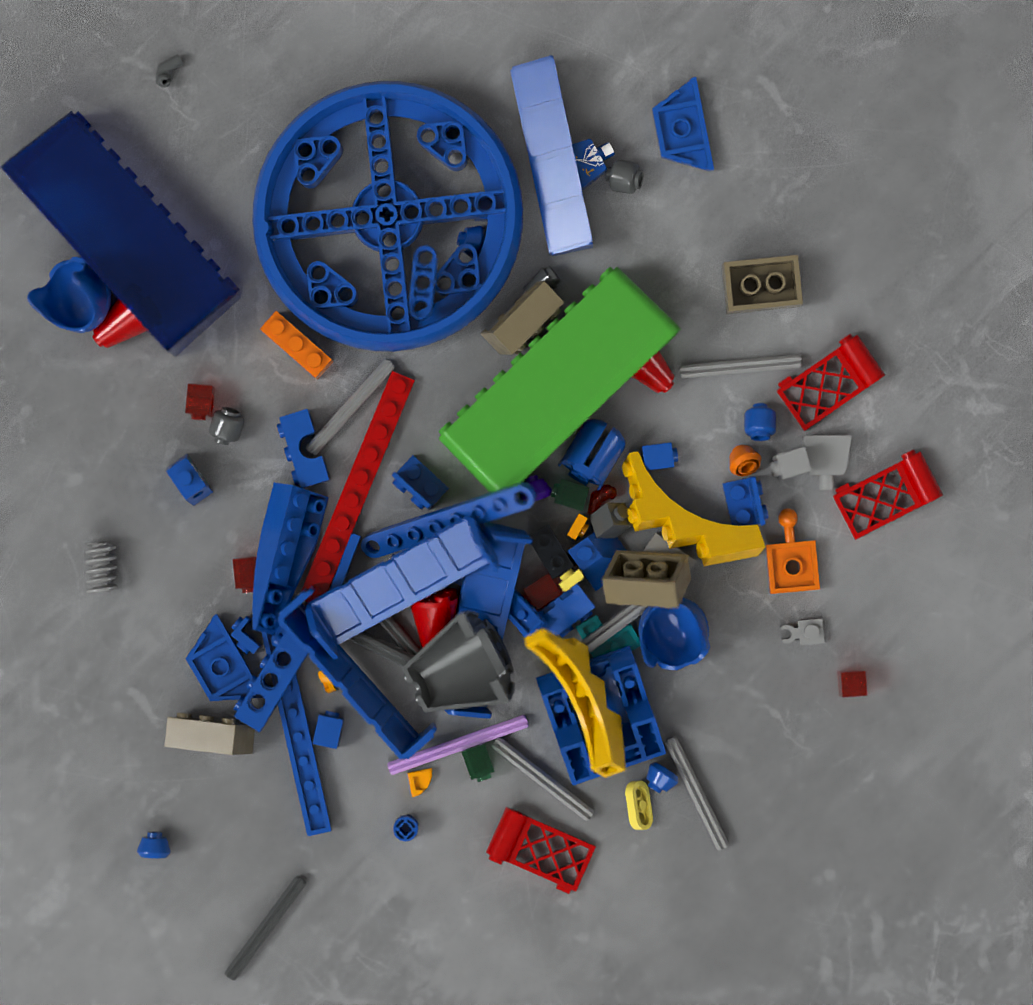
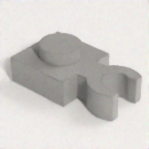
[780,618,825,645]

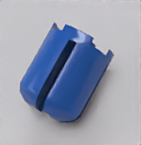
[558,419,626,490]

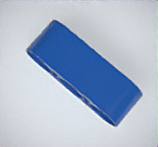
[409,246,438,321]

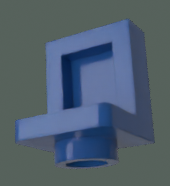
[231,616,262,654]

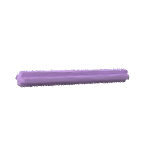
[387,715,529,775]

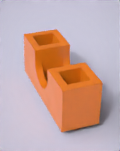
[260,311,334,380]

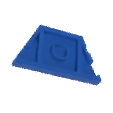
[652,77,714,171]
[185,614,263,701]

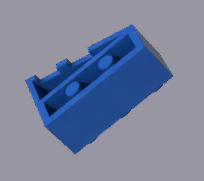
[517,584,595,638]

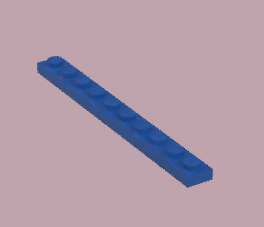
[261,624,332,837]

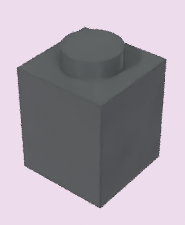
[590,503,632,538]

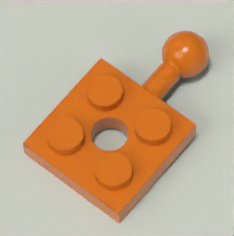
[765,508,820,594]

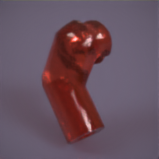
[587,484,617,515]

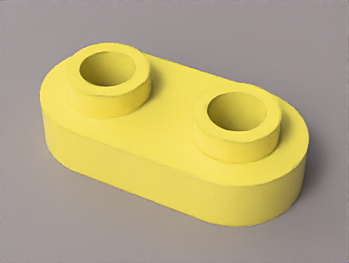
[625,780,653,830]

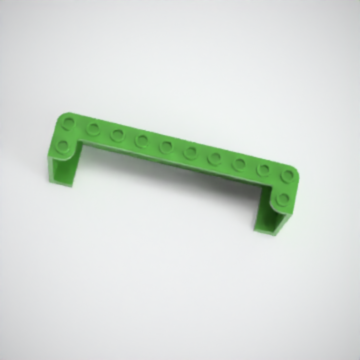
[438,266,681,493]

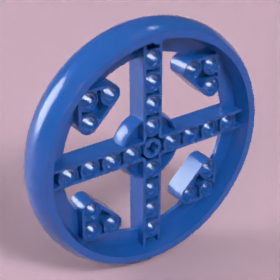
[252,81,523,352]

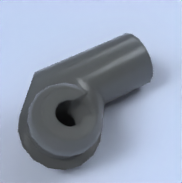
[155,54,184,88]

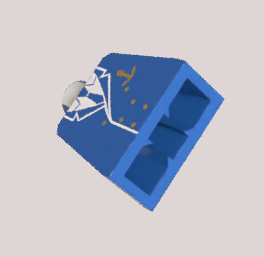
[572,139,615,191]

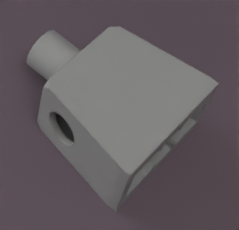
[802,435,851,490]

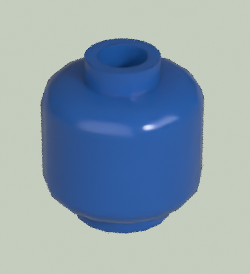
[744,403,776,441]

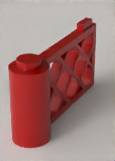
[777,333,886,431]
[833,449,943,540]
[486,807,596,894]

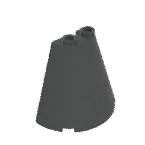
[402,610,515,712]

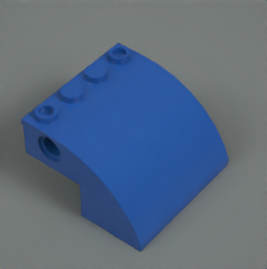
[536,646,666,786]

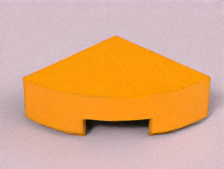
[318,671,337,694]
[408,768,432,797]

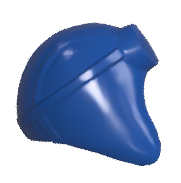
[27,256,111,333]
[639,597,711,670]

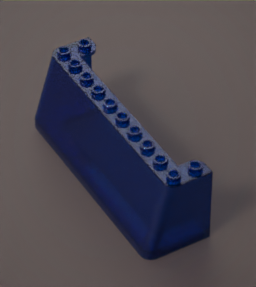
[0,111,241,357]

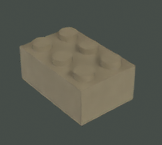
[722,255,803,314]
[602,550,691,608]

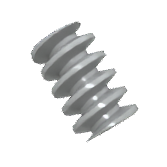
[85,543,118,593]

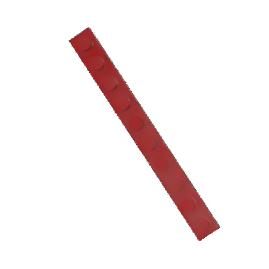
[301,371,415,603]

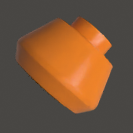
[729,445,762,477]

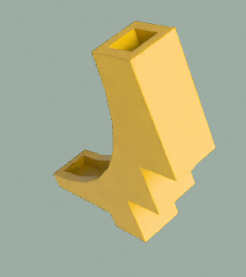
[622,451,765,566]
[525,629,626,778]

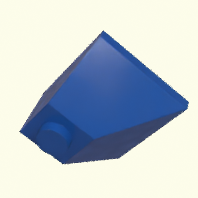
[567,532,627,591]

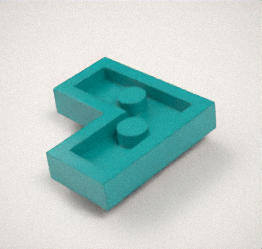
[575,615,640,658]

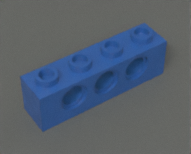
[234,631,309,732]

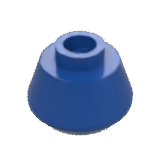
[457,226,486,258]
[646,762,679,794]
[137,832,171,859]

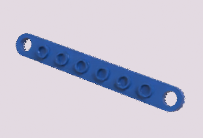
[361,482,536,558]

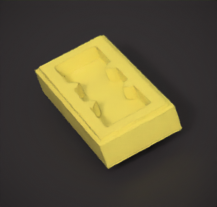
[558,569,584,592]

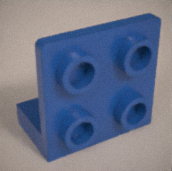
[391,455,449,510]
[722,476,769,526]

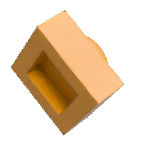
[567,514,589,540]

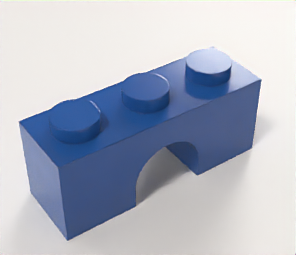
[277,409,331,489]

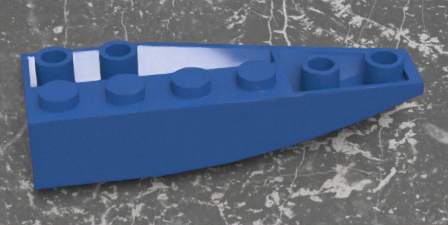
[252,482,329,635]

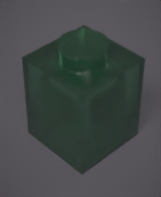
[551,479,589,512]
[461,743,495,782]

